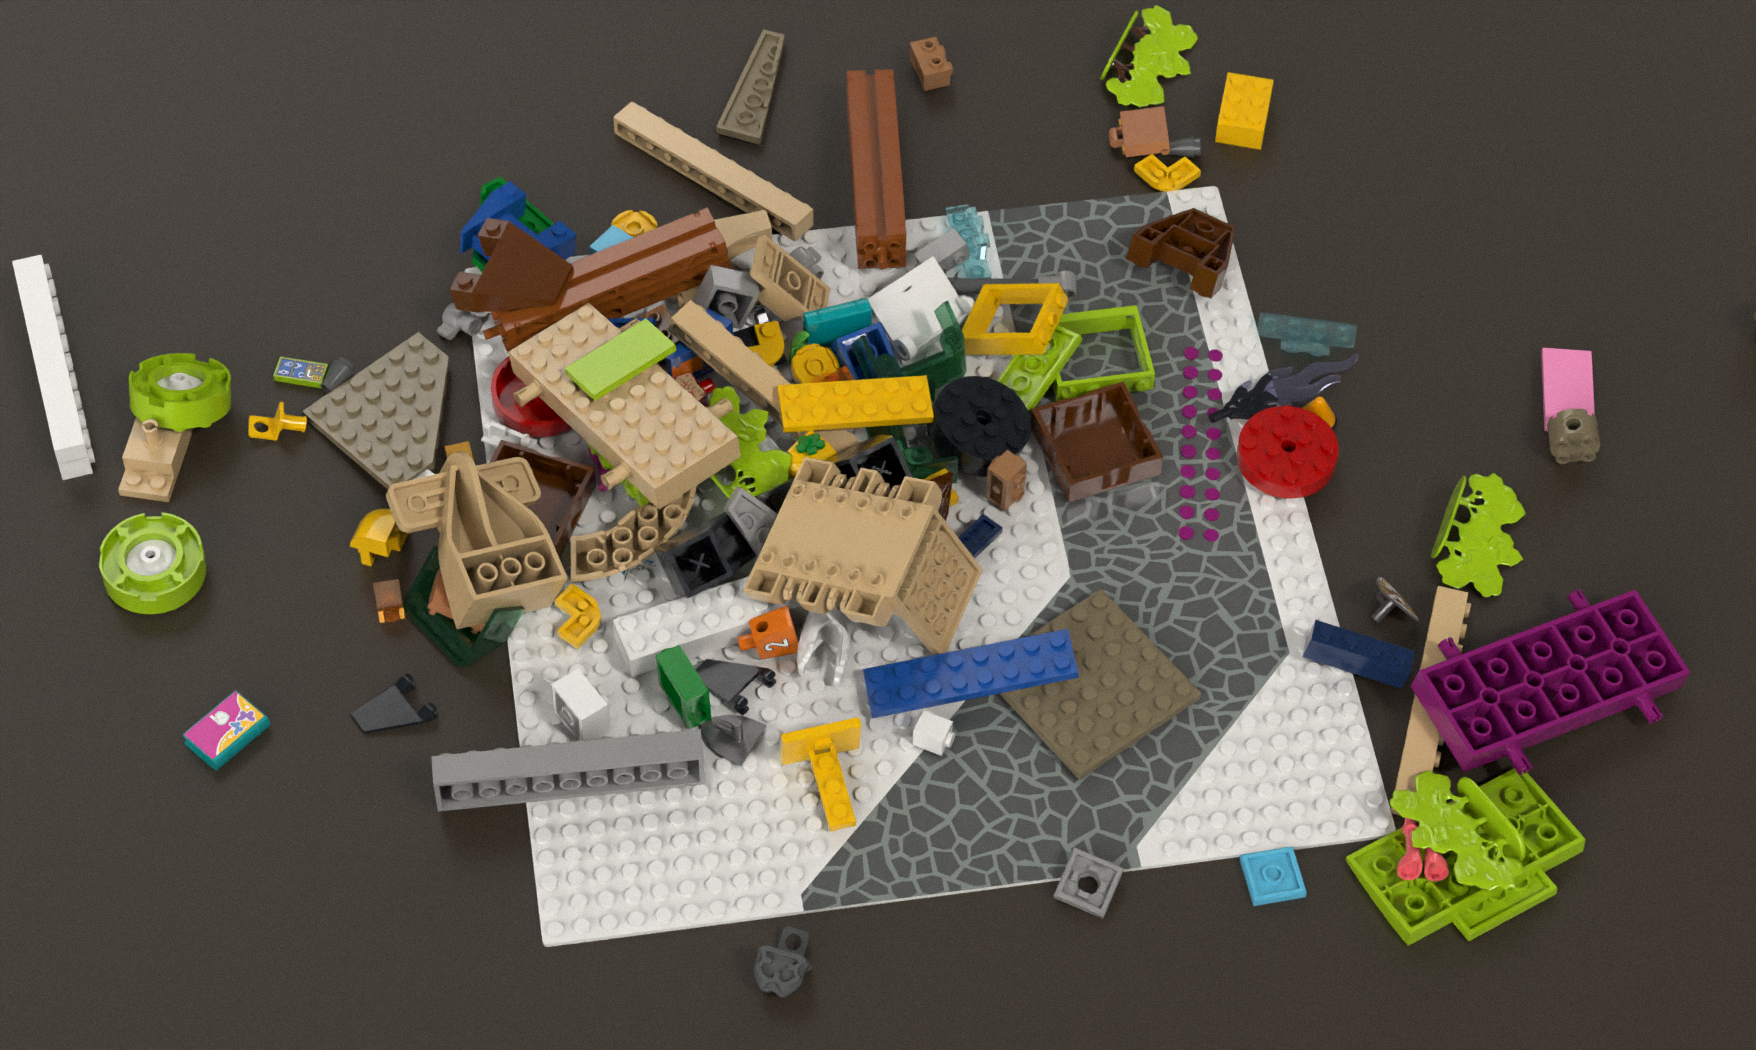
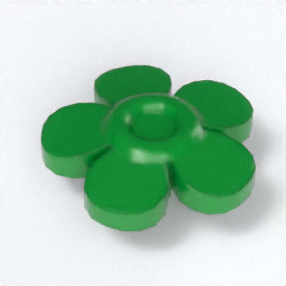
[796,433,825,455]

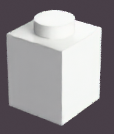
[913,711,955,756]

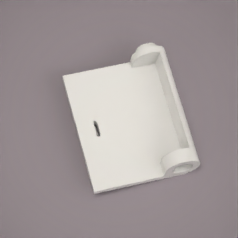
[868,256,975,361]

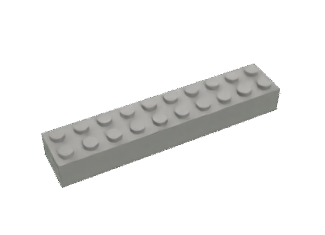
[431,729,705,812]

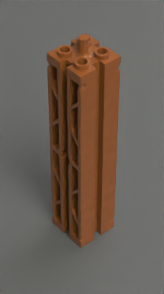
[847,69,906,269]
[482,207,732,353]

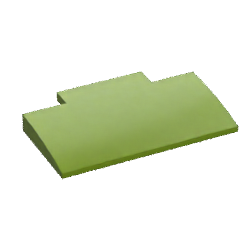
[1346,768,1586,946]

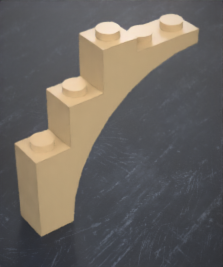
[670,210,772,310]

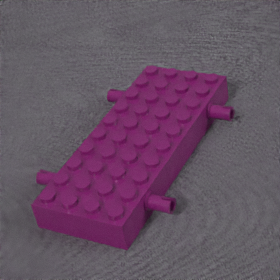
[1411,589,1691,775]

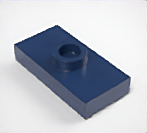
[958,514,1003,558]

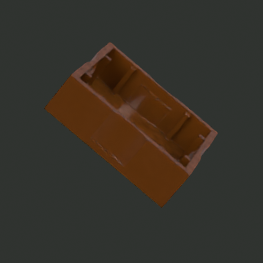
[1031,381,1163,503]
[489,440,596,559]

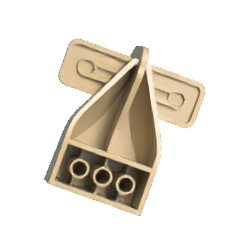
[386,451,568,629]

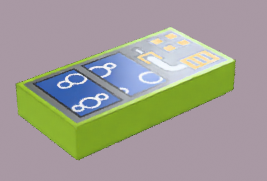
[273,357,329,389]

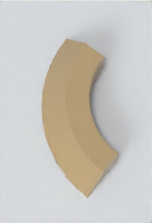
[571,485,697,582]

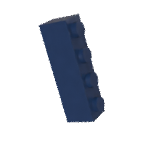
[1302,620,1415,688]

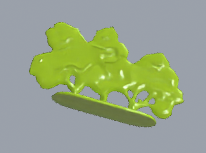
[707,386,791,499]
[1431,473,1526,597]
[1390,770,1526,890]

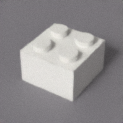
[551,668,611,741]

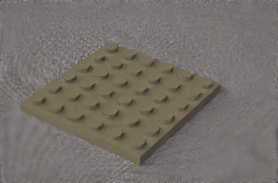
[999,589,1202,780]

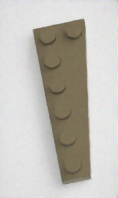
[716,29,785,145]

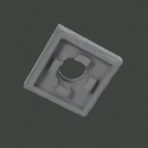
[1053,847,1124,919]

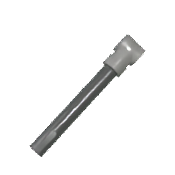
[948,271,1077,303]

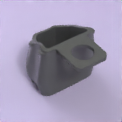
[754,926,812,998]

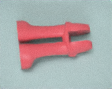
[1397,818,1449,881]

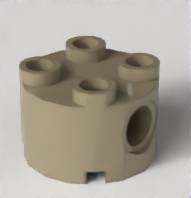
[1547,409,1600,464]

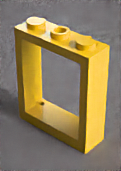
[958,283,1068,355]

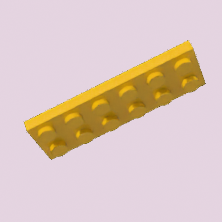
[777,375,934,433]

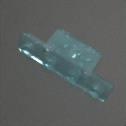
[946,204,991,278]
[1257,312,1357,356]

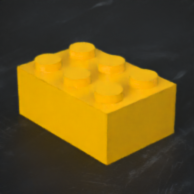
[1215,72,1274,150]

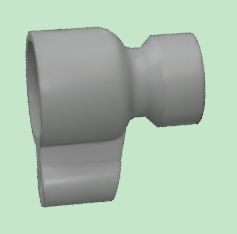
[789,247,824,279]
[437,303,482,340]

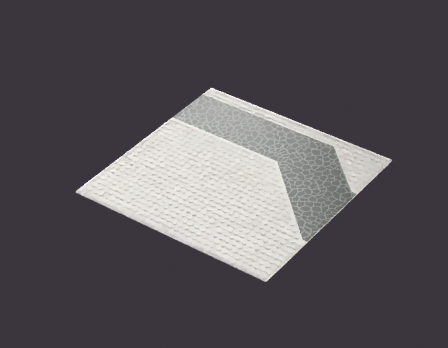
[465,186,1396,947]

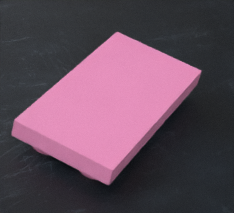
[1541,348,1595,431]

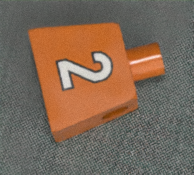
[737,605,799,659]

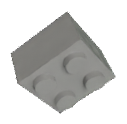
[692,265,760,329]

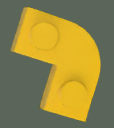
[1134,154,1201,192]
[748,321,784,368]
[555,583,601,649]

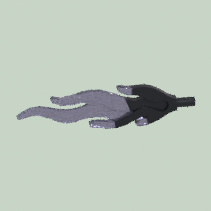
[1209,353,1359,423]

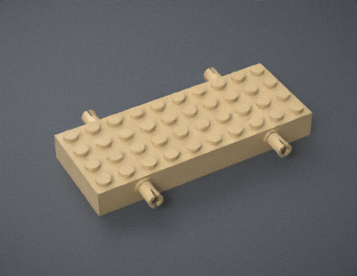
[508,303,741,509]

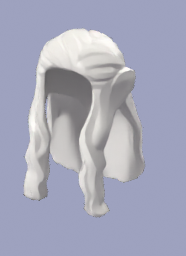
[797,603,850,685]

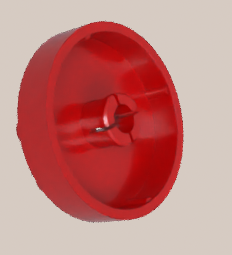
[491,356,572,437]
[1237,405,1339,499]

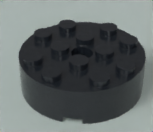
[927,376,1031,476]

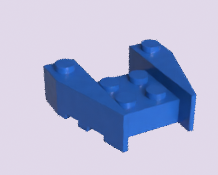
[460,181,576,260]

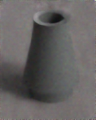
[1168,135,1201,159]
[320,357,355,393]

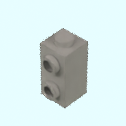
[914,228,971,275]

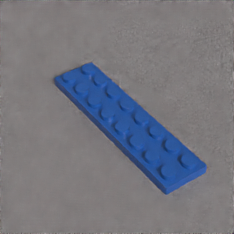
[863,629,1079,718]

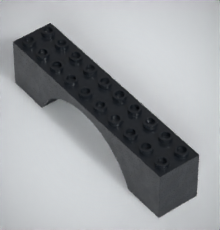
[653,434,913,598]

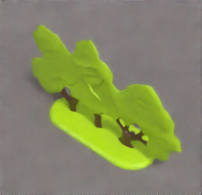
[1100,5,1198,107]

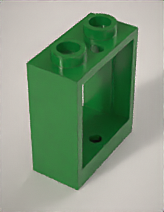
[656,645,712,729]

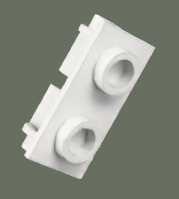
[481,419,537,449]

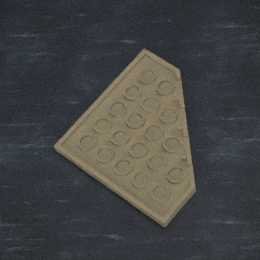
[302,332,450,489]

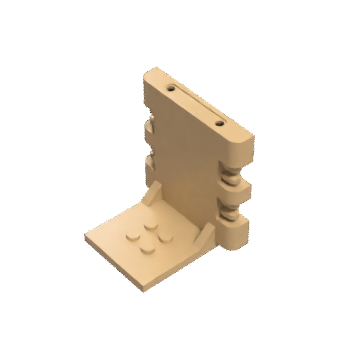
[743,457,983,655]

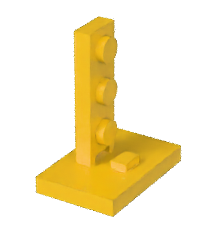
[780,717,862,832]

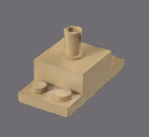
[750,235,830,322]
[118,418,194,502]

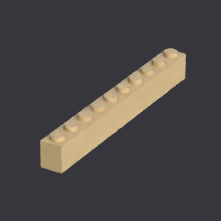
[613,101,813,242]
[667,300,861,455]
[1391,586,1471,816]

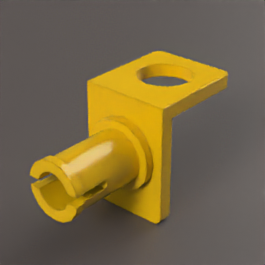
[248,402,307,441]

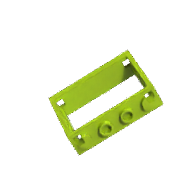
[1052,305,1155,401]

